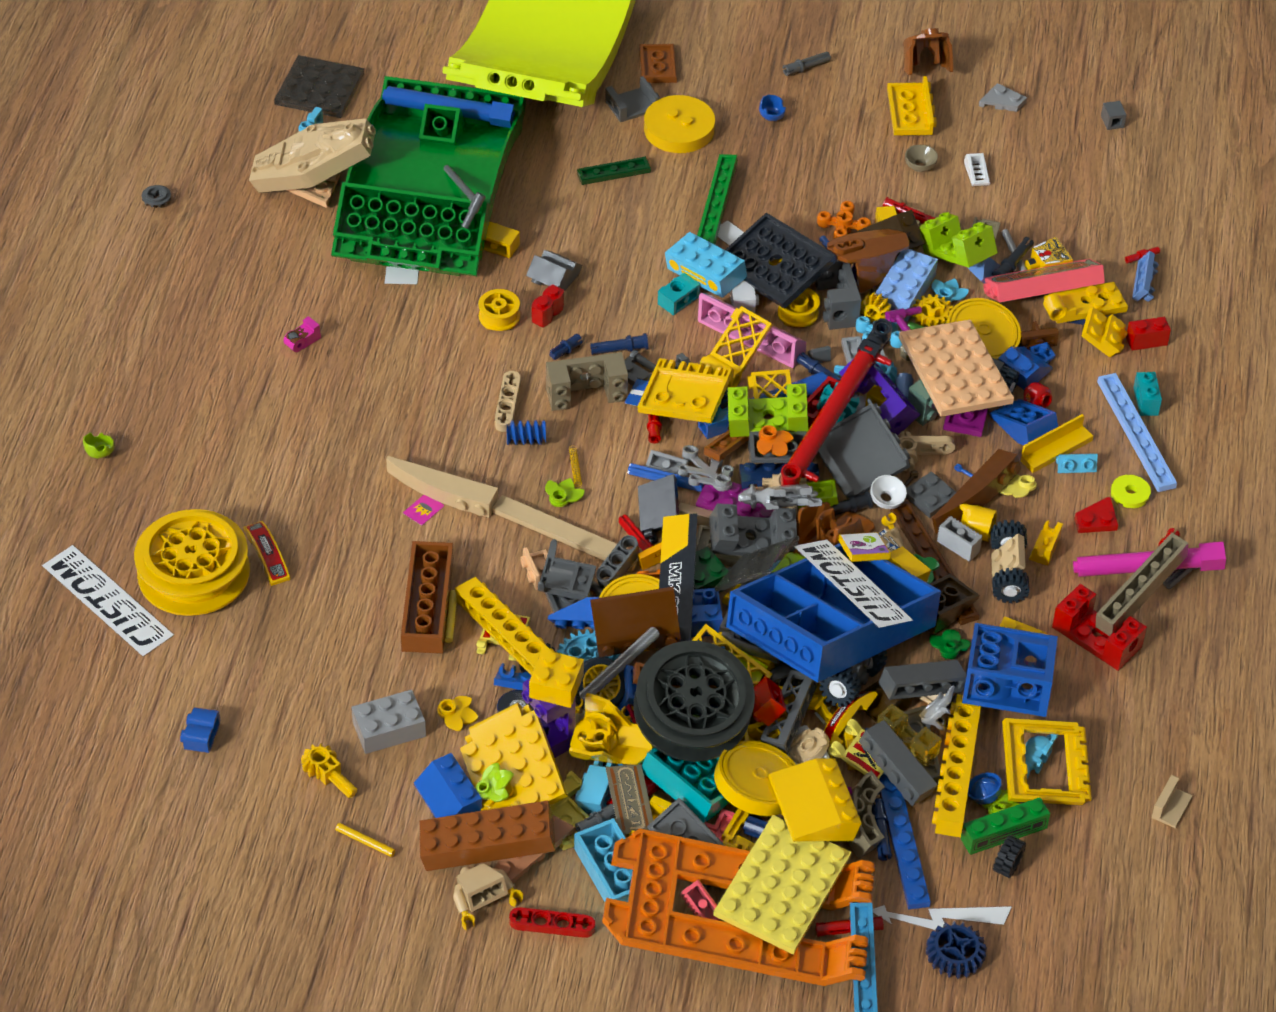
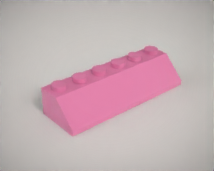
[698,293,806,368]

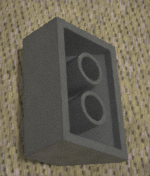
[748,431,807,463]

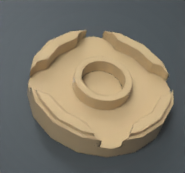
[789,728,829,764]

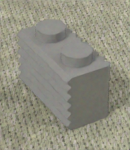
[937,516,982,562]

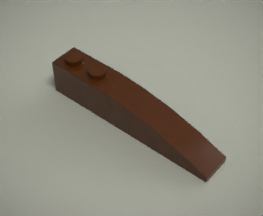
[932,449,1021,534]

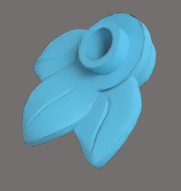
[932,279,969,302]

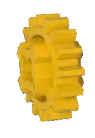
[913,294,953,327]

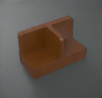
[1018,321,1059,350]

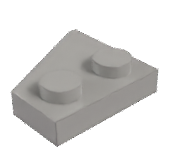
[979,83,1027,112]

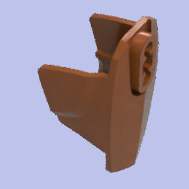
[903,28,953,75]
[827,229,909,293]
[793,502,875,555]

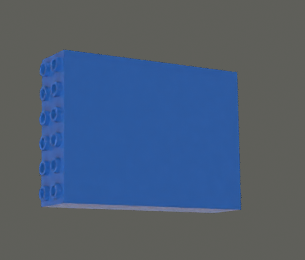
[726,543,941,683]

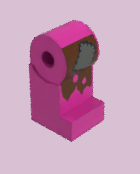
[283,316,321,352]

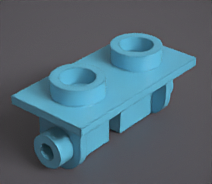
[1056,453,1098,473]

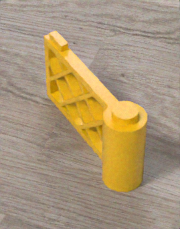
[699,306,773,387]
[747,369,791,417]

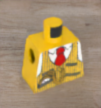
[1025,237,1073,270]

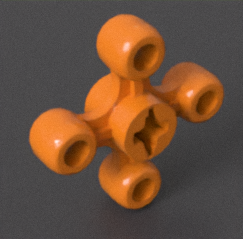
[817,201,871,239]

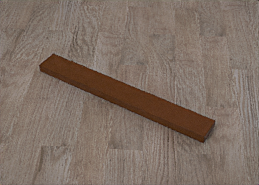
[890,501,980,625]

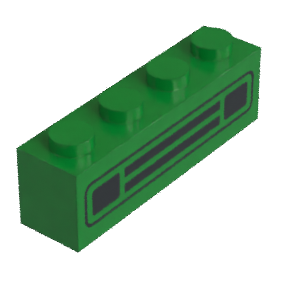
[960,797,1050,855]

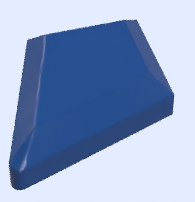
[1030,342,1056,363]

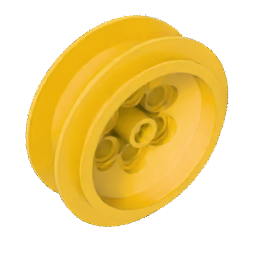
[134,509,250,616]

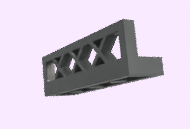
[760,670,817,755]

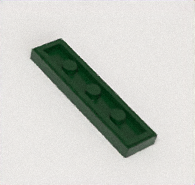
[577,156,651,185]

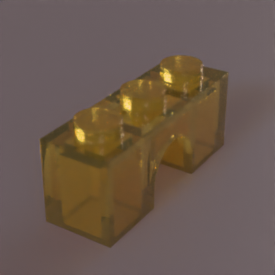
[877,704,942,766]

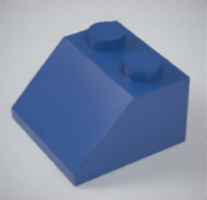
[998,346,1053,390]

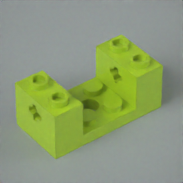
[919,212,998,268]
[728,384,809,437]

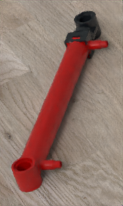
[780,319,892,486]

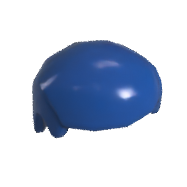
[759,94,786,121]

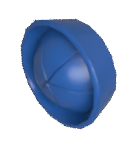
[968,772,1002,805]

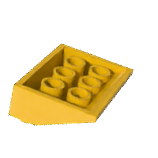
[768,758,861,842]

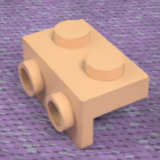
[520,547,548,590]

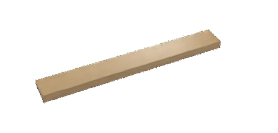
[492,495,639,572]

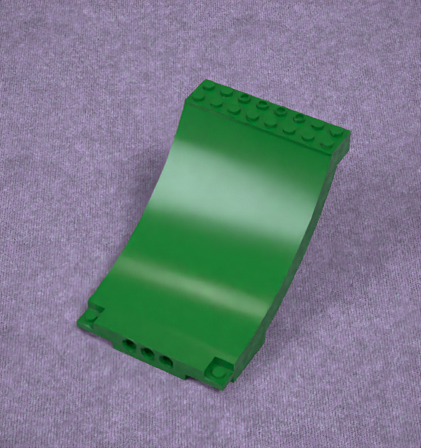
[331,76,526,277]

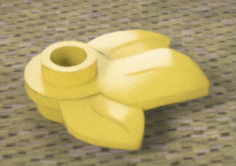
[1000,474,1037,498]

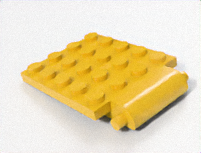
[460,703,568,811]

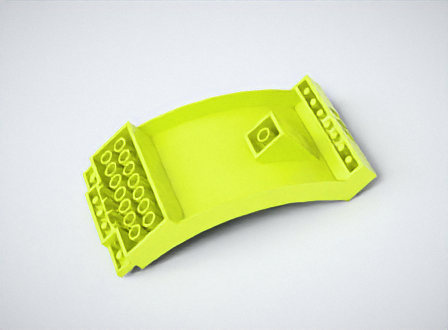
[442,0,636,107]

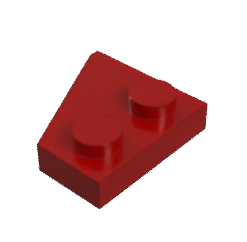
[1074,497,1118,533]

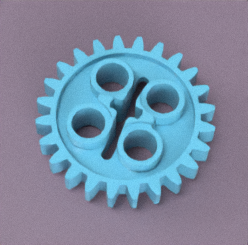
[557,629,621,662]

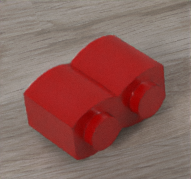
[532,285,564,328]

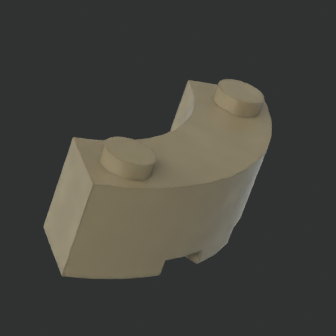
[848,771,885,859]

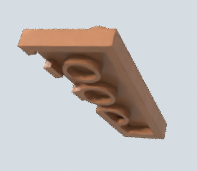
[494,815,576,883]

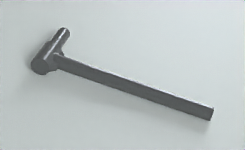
[443,165,486,229]

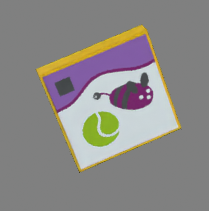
[838,532,891,562]

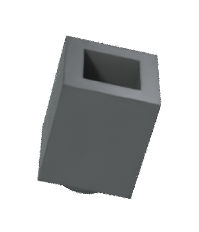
[1101,101,1126,130]

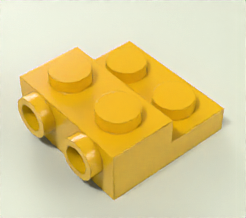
[1081,307,1128,358]

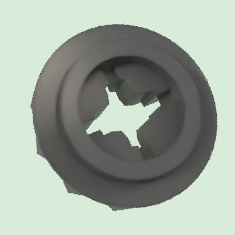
[141,185,171,208]

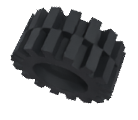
[993,835,1026,878]

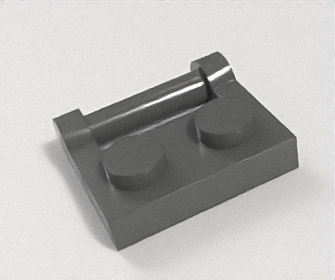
[624,350,656,386]

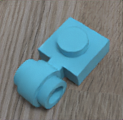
[299,107,323,132]

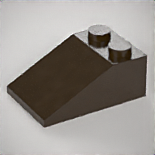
[856,209,925,256]
[928,574,980,634]

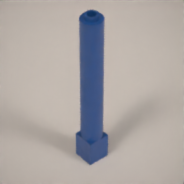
[382,86,515,128]
[698,372,828,439]

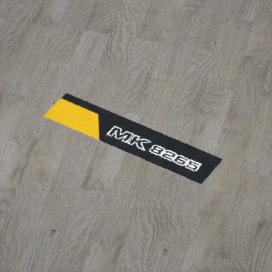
[659,513,698,642]

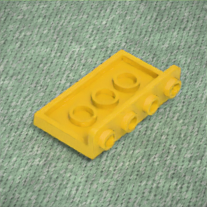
[887,76,937,136]

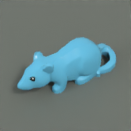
[1025,734,1060,779]

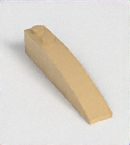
[386,456,498,518]

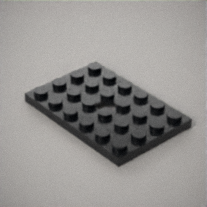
[725,212,838,309]

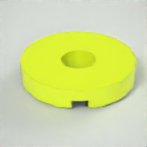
[1111,475,1151,508]

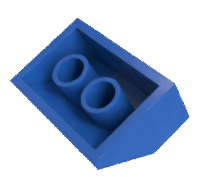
[414,753,482,818]

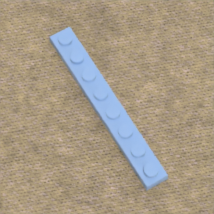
[1097,373,1177,492]

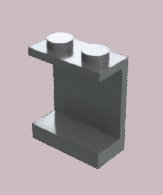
[605,76,660,122]

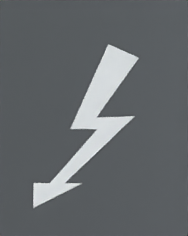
[873,905,1011,930]

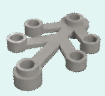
[678,445,734,492]

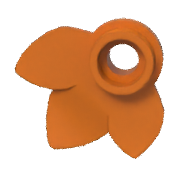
[757,425,794,456]

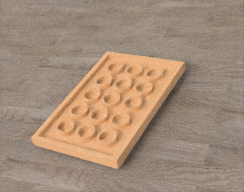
[899,320,1014,417]

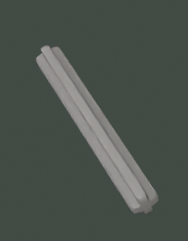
[579,627,660,702]

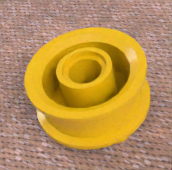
[778,288,820,327]

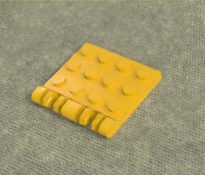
[637,358,734,423]

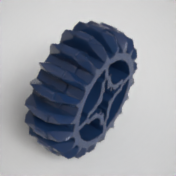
[926,921,987,979]

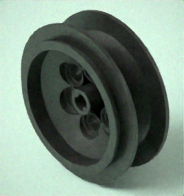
[633,641,755,762]

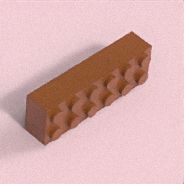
[401,541,454,654]
[419,800,555,871]

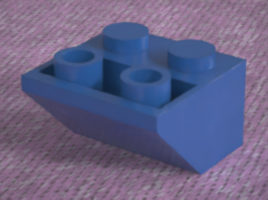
[691,588,723,637]

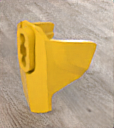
[569,693,653,765]

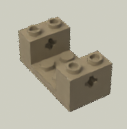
[546,352,628,411]

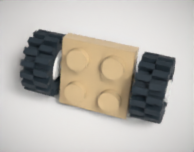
[991,520,1030,604]

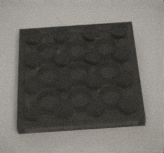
[274,55,364,118]

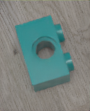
[657,273,700,316]
[1133,372,1162,416]

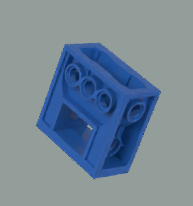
[962,623,1058,717]

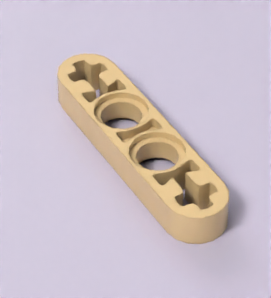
[495,371,521,432]

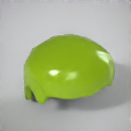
[83,432,115,459]

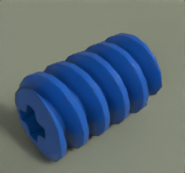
[507,420,546,445]

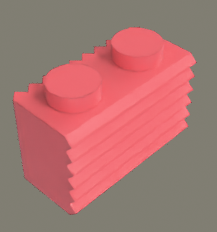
[680,879,720,921]

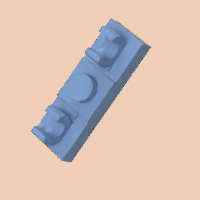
[1132,251,1159,302]

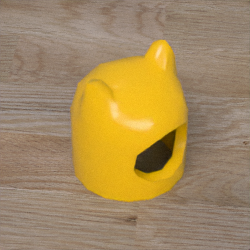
[960,504,997,542]

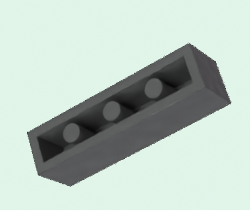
[879,660,967,700]
[859,720,938,806]

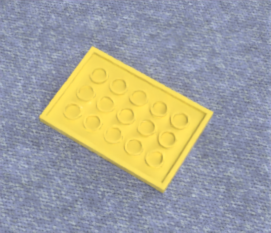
[713,815,852,955]

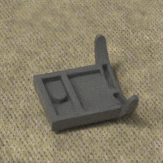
[538,539,596,600]

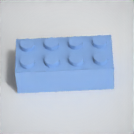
[876,249,938,322]

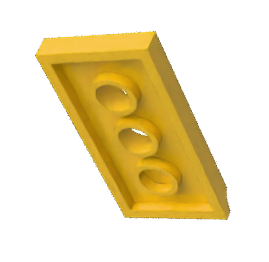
[1043,282,1128,323]

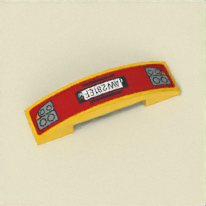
[243,521,290,586]
[824,691,878,758]

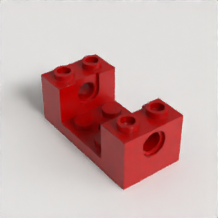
[1052,584,1147,671]

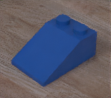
[990,399,1058,445]

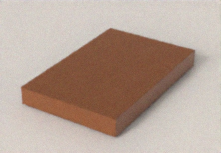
[639,44,677,83]

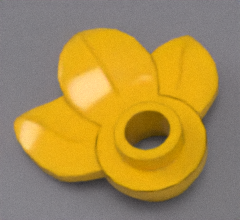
[437,696,478,731]

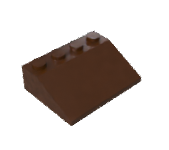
[590,587,681,657]

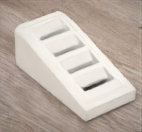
[964,153,990,186]

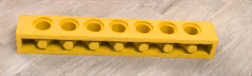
[455,577,555,676]
[932,694,981,838]

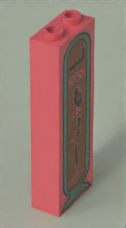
[983,259,1105,303]

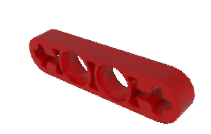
[509,907,595,938]

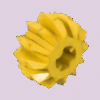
[860,292,892,323]

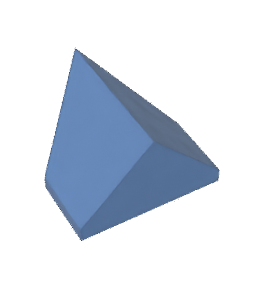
[967,257,1001,283]

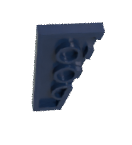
[739,462,820,489]

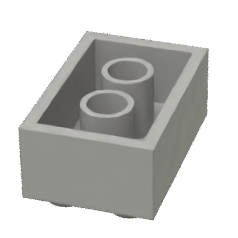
[351,690,426,754]

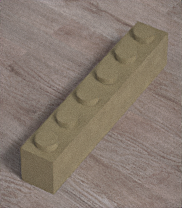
[1096,533,1188,636]

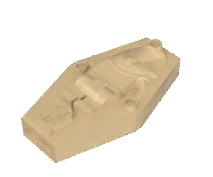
[249,118,376,193]

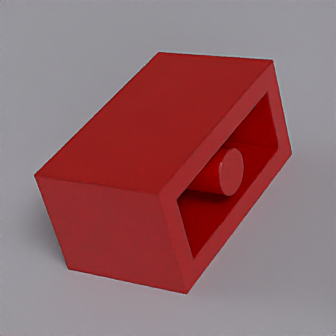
[1126,316,1171,351]
[752,676,786,726]

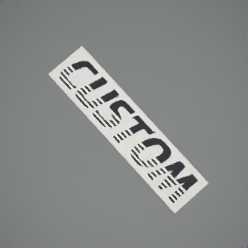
[794,540,913,628]
[42,545,174,656]

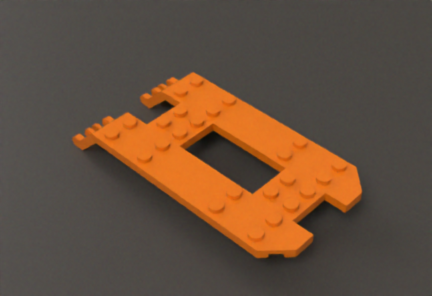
[602,829,875,986]

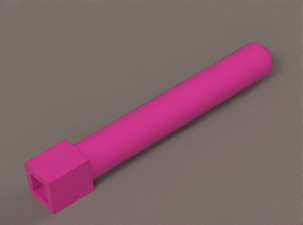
[1073,542,1226,577]

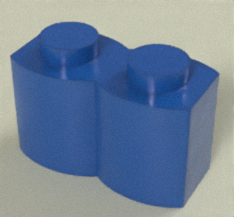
[180,707,220,753]

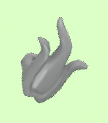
[919,685,955,731]

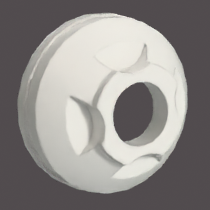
[870,475,907,509]

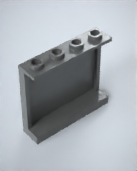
[818,399,911,499]

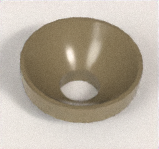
[905,144,938,172]

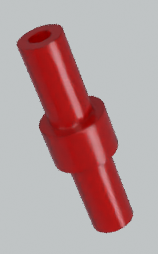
[1125,246,1160,264]

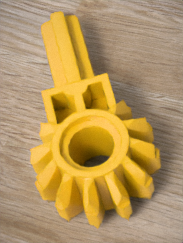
[301,743,357,798]

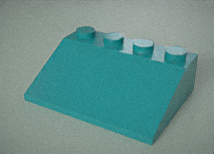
[642,748,729,823]

